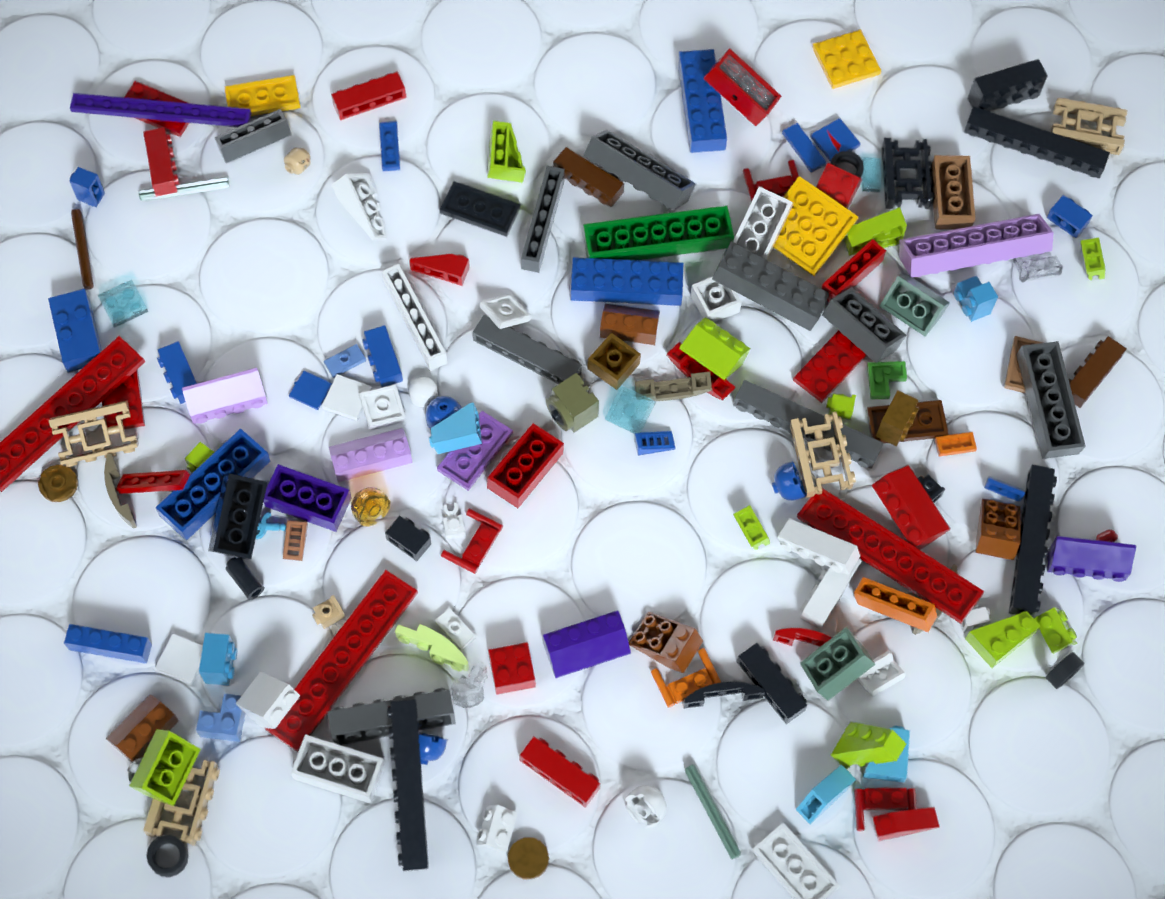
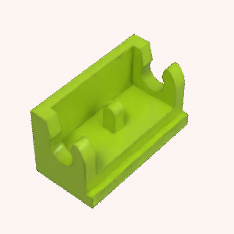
[1080,237,1106,280]
[733,505,770,550]

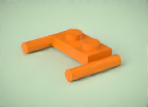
[651,648,721,708]

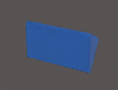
[984,476,1025,502]

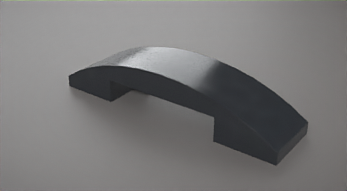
[683,682,765,709]

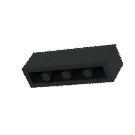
[736,643,807,724]

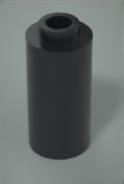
[225,557,264,600]

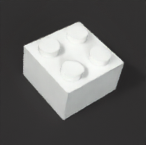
[690,277,741,322]

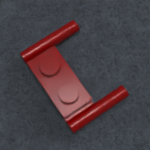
[743,160,799,201]
[441,508,503,574]
[854,788,917,831]

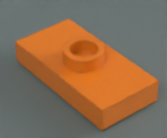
[934,432,977,457]

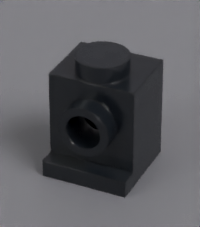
[918,474,945,503]

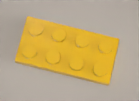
[224,75,301,116]

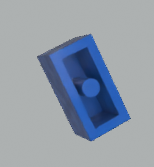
[69,167,105,208]
[1047,195,1093,238]

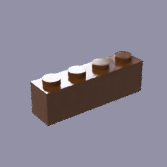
[553,147,624,208]
[1068,336,1127,408]

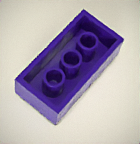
[263,464,352,532]

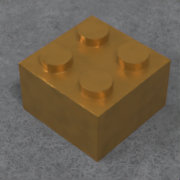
[587,333,641,390]
[876,390,919,447]

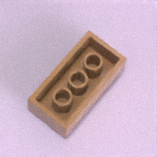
[931,155,975,229]

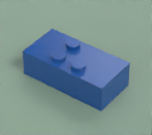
[48,289,102,372]

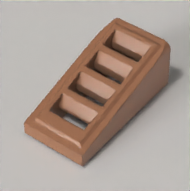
[283,520,308,561]

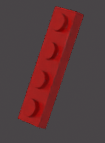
[116,470,190,494]

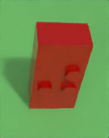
[487,423,564,509]

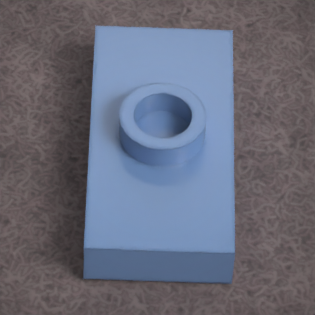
[324,344,366,378]

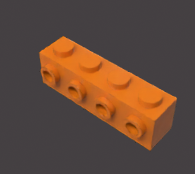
[854,577,937,632]

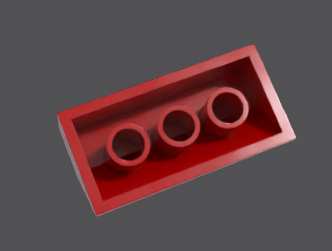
[871,465,951,550]

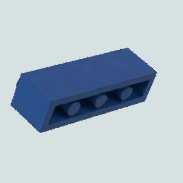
[64,624,152,664]

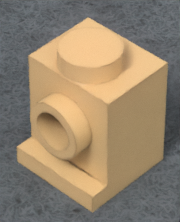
[312,595,345,629]

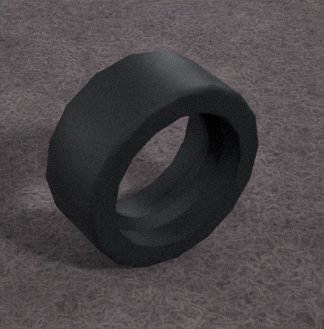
[830,151,864,178]
[1046,652,1085,689]
[146,835,189,877]

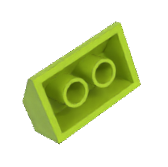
[679,317,751,380]
[129,729,201,806]

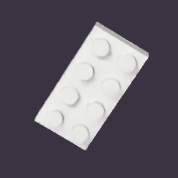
[752,822,840,899]

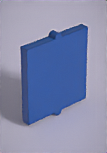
[289,371,332,410]

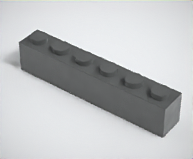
[521,166,565,273]
[472,315,582,384]

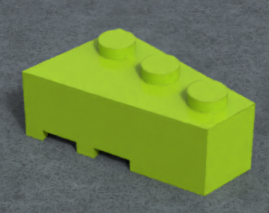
[831,721,906,769]

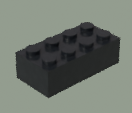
[967,59,1048,111]
[208,473,268,559]

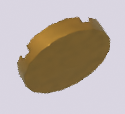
[38,464,78,502]
[508,837,549,880]

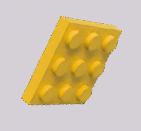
[812,29,881,89]

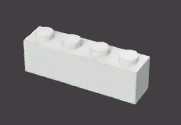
[778,518,860,575]
[800,559,862,630]

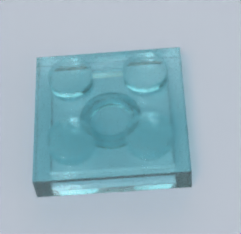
[98,280,148,328]
[605,385,656,434]

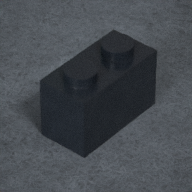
[385,515,431,561]

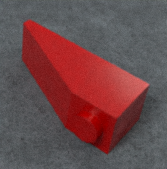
[409,254,470,286]
[873,807,940,841]

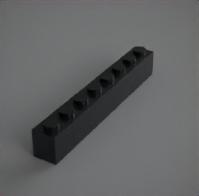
[964,106,1110,179]
[1008,464,1057,617]
[387,699,429,871]

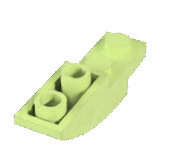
[395,624,469,672]

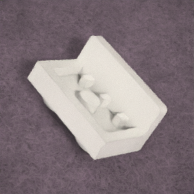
[858,651,906,697]
[476,805,518,853]

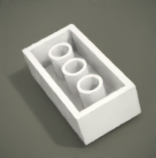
[733,187,793,260]
[291,735,385,803]

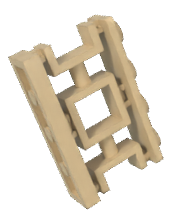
[1051,98,1128,155]
[49,401,139,467]
[790,412,856,498]
[143,760,220,846]

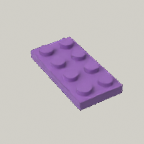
[437,411,513,491]

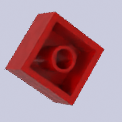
[816,163,863,209]
[488,642,536,695]

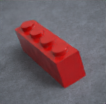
[331,71,406,121]
[143,127,179,197]
[821,239,886,302]
[519,736,601,808]

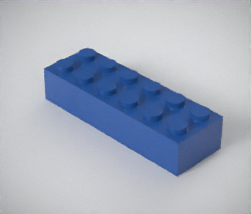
[678,49,727,153]
[571,257,684,306]
[155,428,271,541]

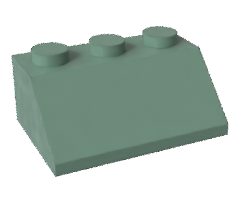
[880,272,950,337]
[800,627,876,701]

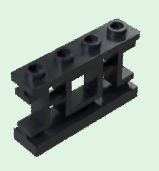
[881,138,934,209]

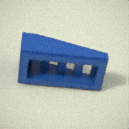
[634,431,676,456]

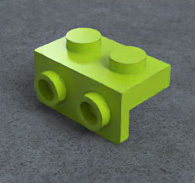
[1034,607,1077,654]

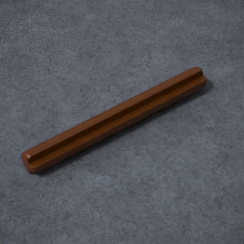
[71,208,94,290]

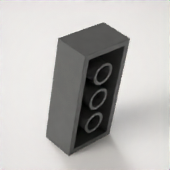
[822,287,906,363]

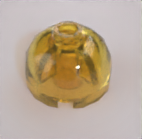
[351,487,391,527]

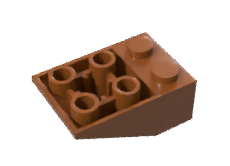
[975,498,1021,561]
[629,612,703,674]

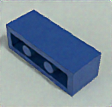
[362,325,403,387]
[157,341,197,404]

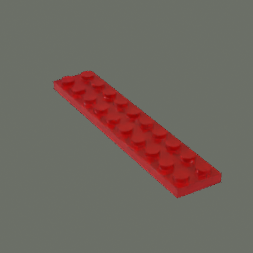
[0,336,146,492]
[797,488,984,624]
[265,570,418,752]

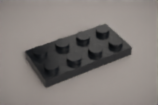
[440,181,521,237]

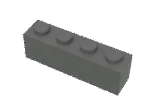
[214,109,292,163]

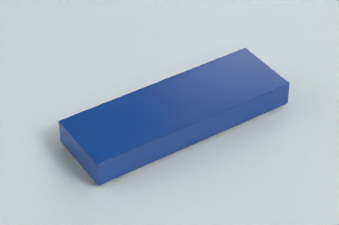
[379,121,400,171]
[782,123,827,173]

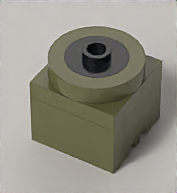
[546,373,599,433]

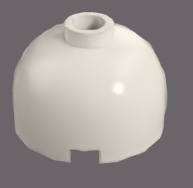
[625,785,667,828]

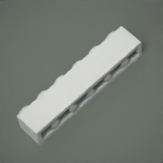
[382,264,447,371]

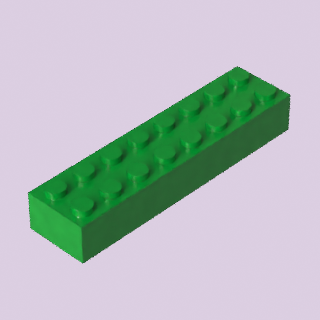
[583,205,734,261]

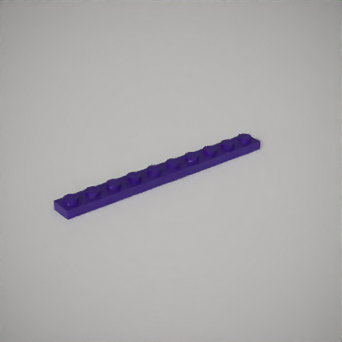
[70,93,251,127]

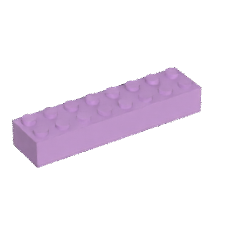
[899,214,1054,278]

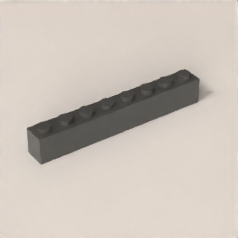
[733,379,883,469]

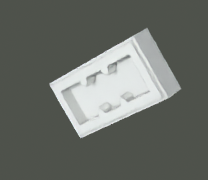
[434,608,476,650]

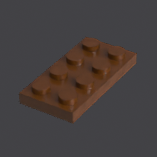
[866,400,949,444]

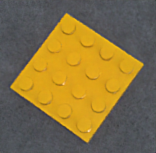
[773,176,858,277]

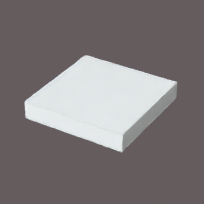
[480,294,531,329]
[322,374,372,421]
[359,384,406,430]
[155,633,203,686]

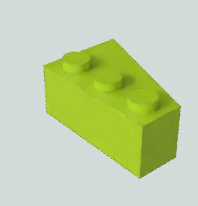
[487,121,526,182]
[843,207,907,256]
[965,611,1040,668]

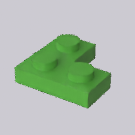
[867,361,907,400]

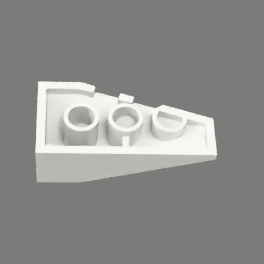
[332,173,387,240]

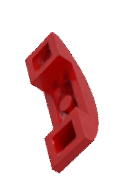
[667,342,735,401]
[773,628,832,647]

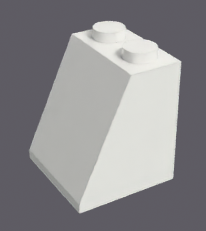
[236,671,300,729]

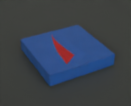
[811,118,861,162]

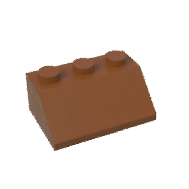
[600,303,660,345]
[106,694,179,763]

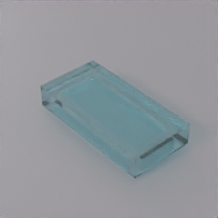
[862,157,881,192]

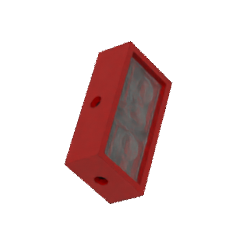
[703,48,782,127]

